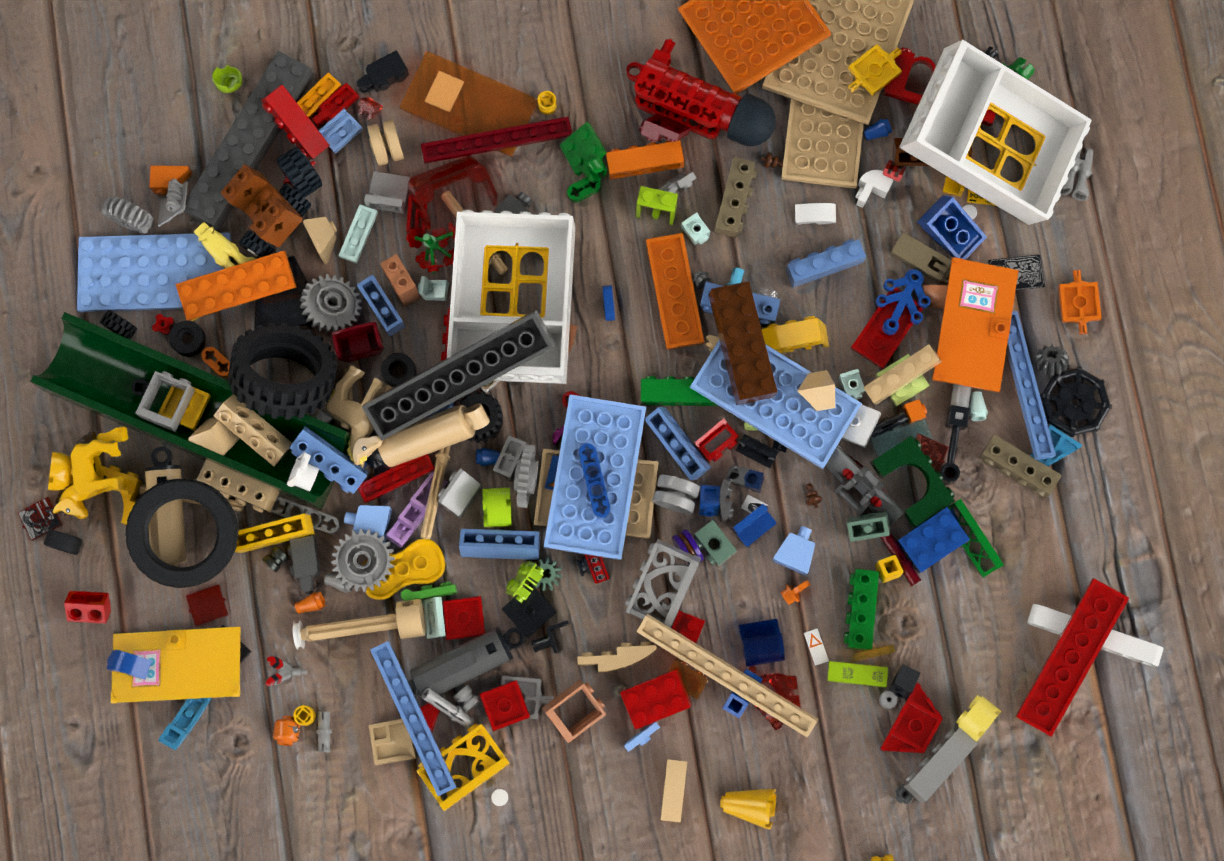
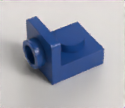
[699,485,720,517]

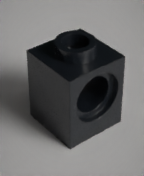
[889,664,920,699]

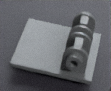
[158,179,188,227]

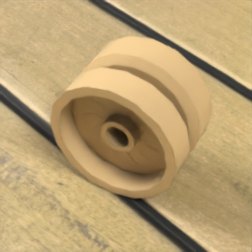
[367,119,404,166]

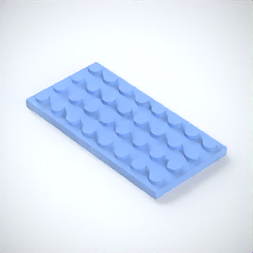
[77,233,231,312]
[690,339,862,469]
[544,395,646,560]

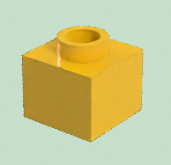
[875,555,903,583]

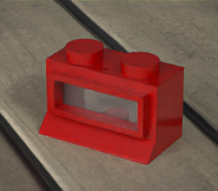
[694,418,739,463]

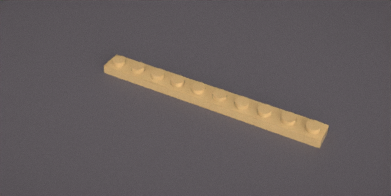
[637,614,818,738]

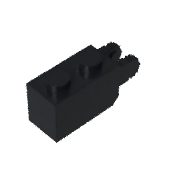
[356,50,409,94]

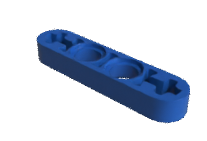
[579,443,610,519]

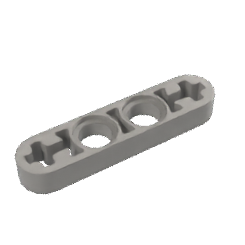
[271,497,341,535]

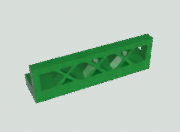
[948,499,1004,578]

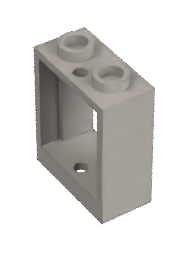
[135,371,195,432]

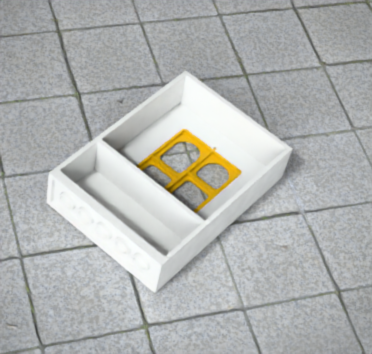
[899,40,1092,225]
[447,210,576,384]

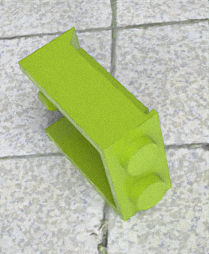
[636,186,678,225]

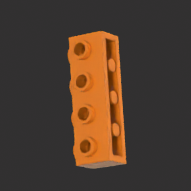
[606,140,684,180]

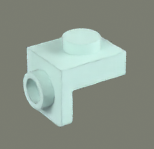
[418,276,449,301]

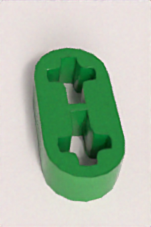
[567,178,601,203]

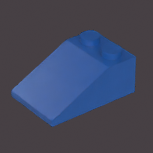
[917,195,987,260]

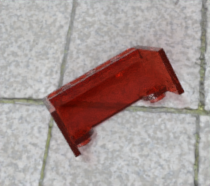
[408,156,498,232]

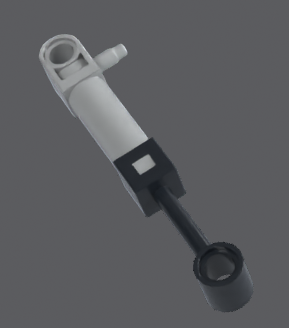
[939,384,972,485]

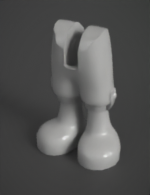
[1060,148,1093,201]

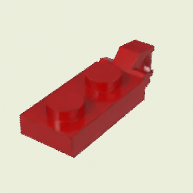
[312,83,360,128]

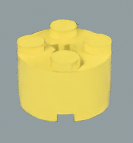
[956,695,1002,742]

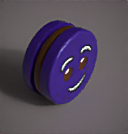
[672,529,704,565]

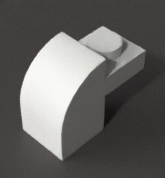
[855,170,894,208]

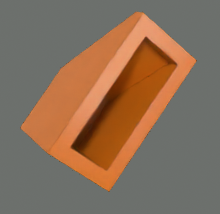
[149,166,192,196]

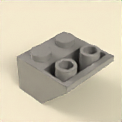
[438,468,482,519]

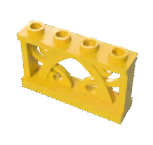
[416,723,510,811]

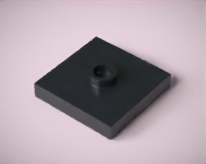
[502,583,557,639]

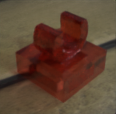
[358,97,383,120]

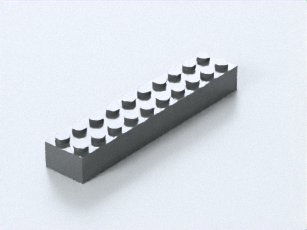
[183,51,314,232]
[362,310,555,441]

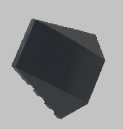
[254,256,319,330]

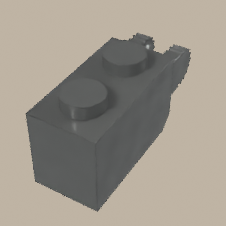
[288,536,321,594]

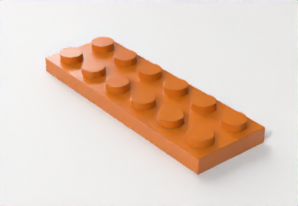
[646,233,704,350]
[175,251,297,321]

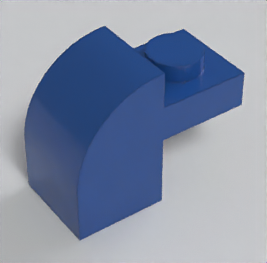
[106,650,152,680]
[723,669,763,719]

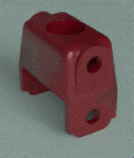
[332,322,384,363]

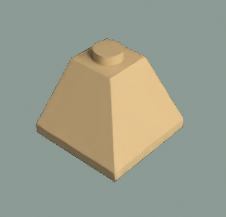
[303,217,337,264]

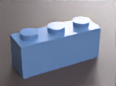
[357,275,405,337]

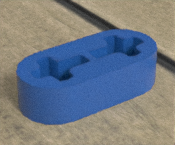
[602,285,615,321]

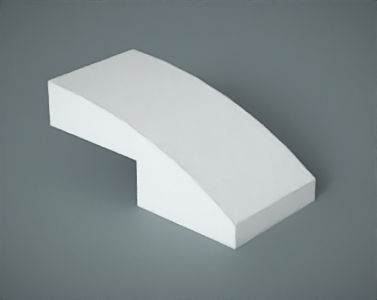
[795,203,836,225]

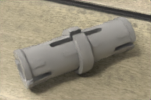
[316,712,332,752]

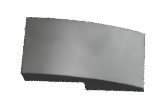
[719,479,734,523]

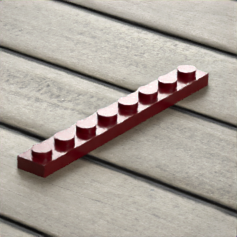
[421,116,572,164]

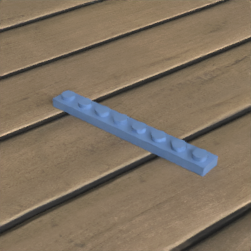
[1006,311,1056,460]
[370,641,457,796]

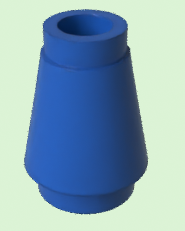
[863,119,892,141]
[476,447,501,466]

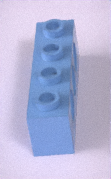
[644,407,711,481]

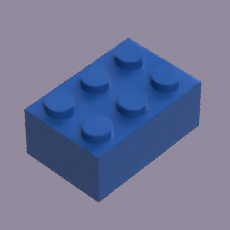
[897,507,970,573]

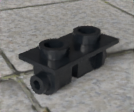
[736,434,779,468]

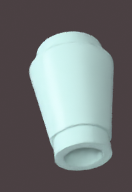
[969,391,988,421]

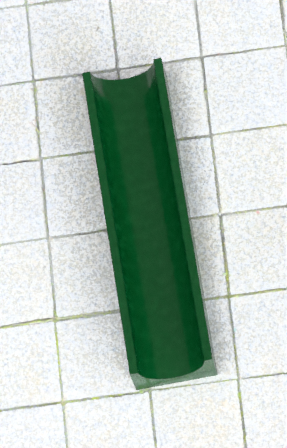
[30,312,350,510]

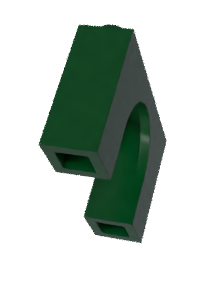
[870,436,955,528]

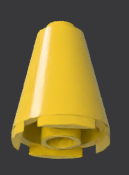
[720,788,776,829]

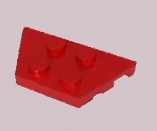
[880,683,943,753]

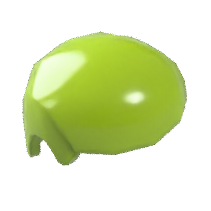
[212,65,243,93]

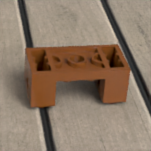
[220,164,303,247]

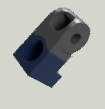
[726,466,765,493]

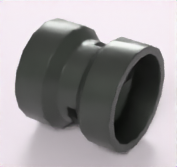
[262,545,290,572]

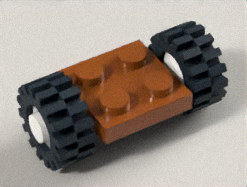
[239,184,312,259]

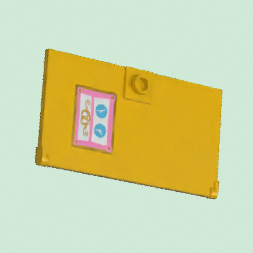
[111,627,241,704]

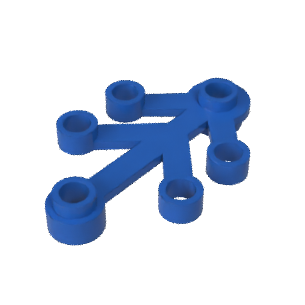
[876,269,931,335]

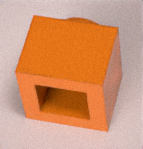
[902,399,927,426]

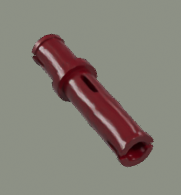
[880,531,921,587]

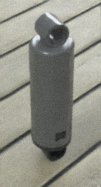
[408,627,526,702]

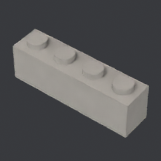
[904,727,978,803]

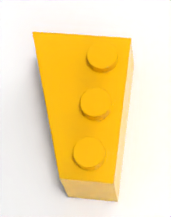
[762,316,829,353]

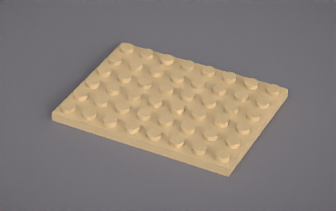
[762,0,914,125]

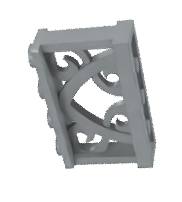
[625,539,702,628]

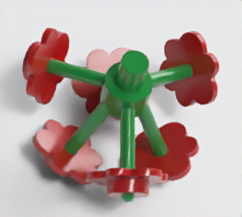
[406,222,456,274]

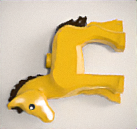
[53,427,135,519]

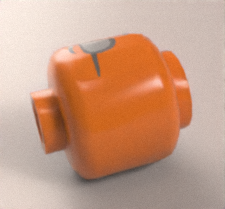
[273,716,300,746]

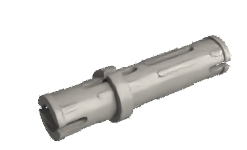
[421,688,474,729]

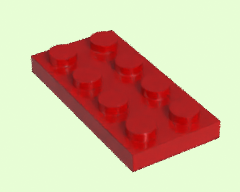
[850,286,923,370]

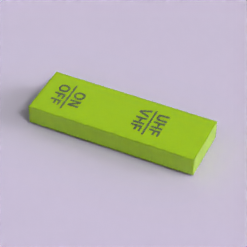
[827,661,888,687]

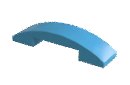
[158,698,211,751]

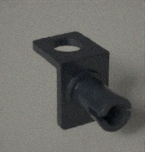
[531,621,571,653]

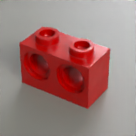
[64,591,111,624]

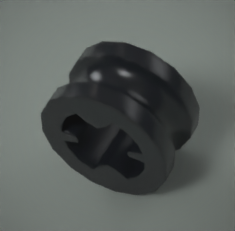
[131,379,150,396]
[576,557,591,577]

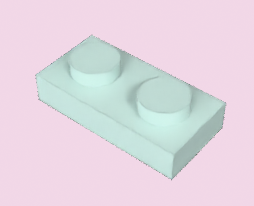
[423,597,446,639]

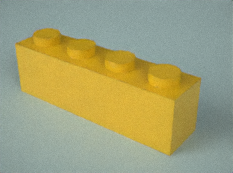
[235,513,315,553]

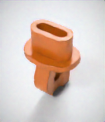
[780,580,811,605]

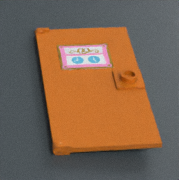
[932,257,1019,393]

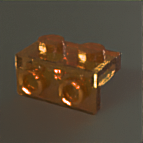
[668,658,709,699]

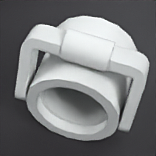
[287,452,319,492]

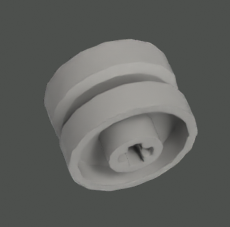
[652,475,700,514]

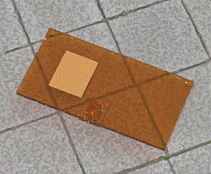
[399,51,538,157]

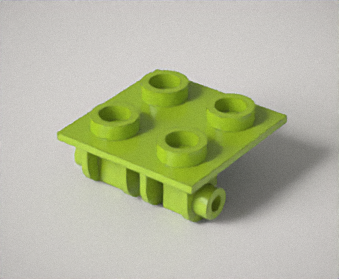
[505,561,544,603]

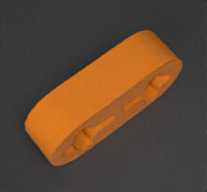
[201,347,230,378]

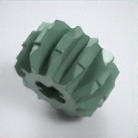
[530,558,562,591]

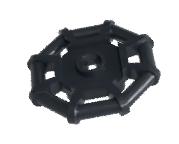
[1040,366,1112,437]

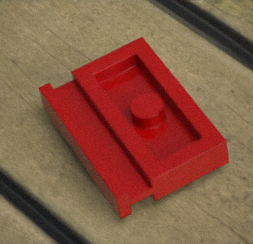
[672,610,705,643]

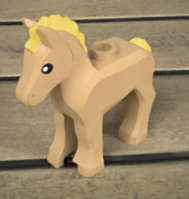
[327,365,393,468]

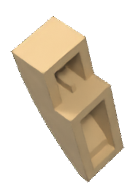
[661,759,687,822]

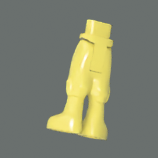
[194,222,255,269]

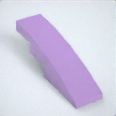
[386,471,448,548]

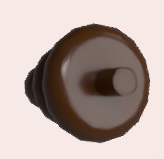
[761,152,783,168]
[806,483,822,508]

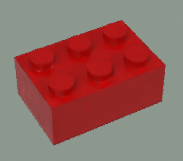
[620,668,692,730]

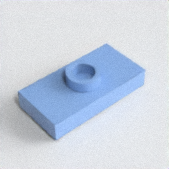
[623,722,660,752]

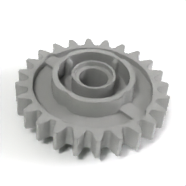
[300,274,362,334]
[514,445,538,508]
[331,529,395,592]

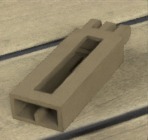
[890,232,951,285]

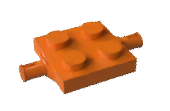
[1058,270,1102,335]

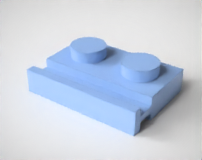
[319,109,363,154]

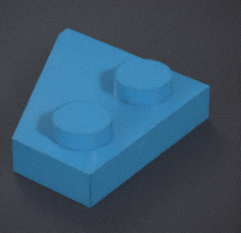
[1030,425,1082,466]

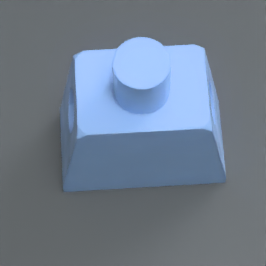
[344,505,392,543]
[772,526,815,576]

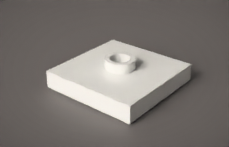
[841,405,881,448]

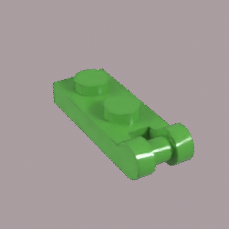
[401,582,458,601]

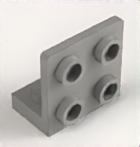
[364,171,410,214]

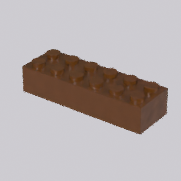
[708,281,777,406]

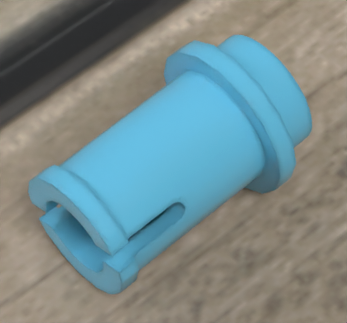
[727,268,745,285]

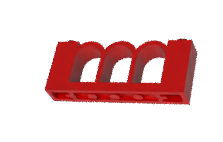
[883,47,996,126]

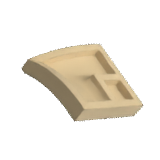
[369,719,417,765]

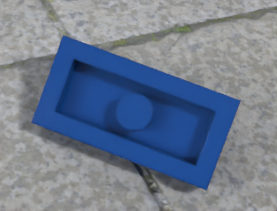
[732,503,776,547]

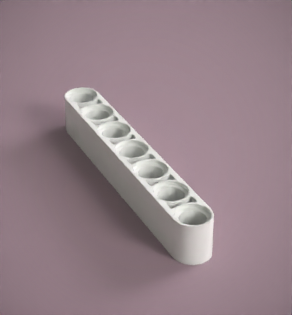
[1027,604,1164,667]

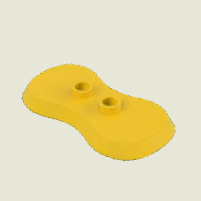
[361,539,445,600]

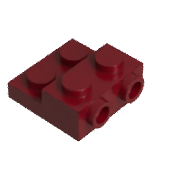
[639,114,690,142]

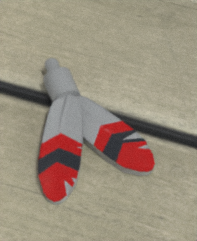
[266,656,307,687]

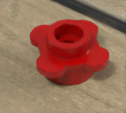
[152,314,174,335]

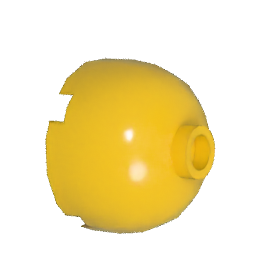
[48,452,73,491]

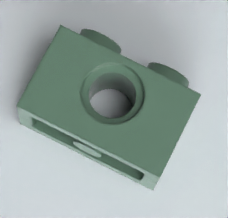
[847,511,890,542]
[694,520,737,567]

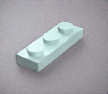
[339,204,378,264]

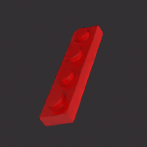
[358,454,435,504]

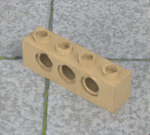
[214,395,292,466]

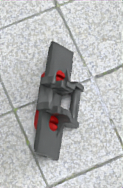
[825,446,905,526]

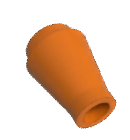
[295,592,326,614]

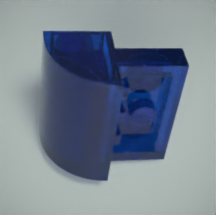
[739,619,785,667]

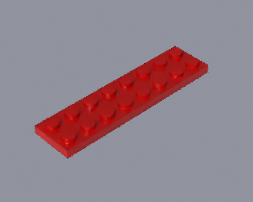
[1015,578,1129,737]

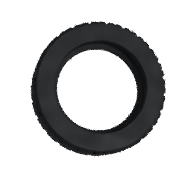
[125,479,238,588]

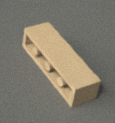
[863,344,942,405]

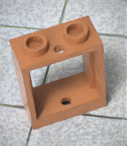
[380,254,421,307]
[542,679,606,743]

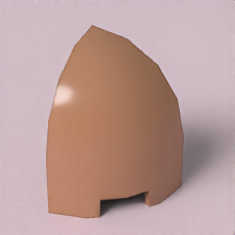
[922,285,948,309]

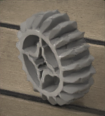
[101,196,154,234]

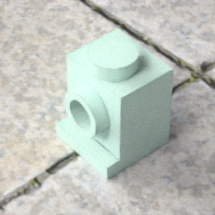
[681,212,710,246]
[838,369,865,400]

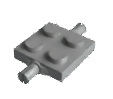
[487,676,554,719]

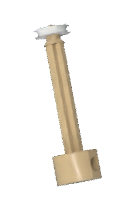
[293,599,426,650]

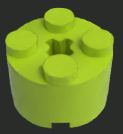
[483,487,512,527]

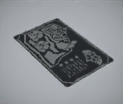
[988,255,1045,290]

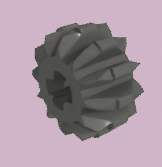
[1035,344,1069,376]

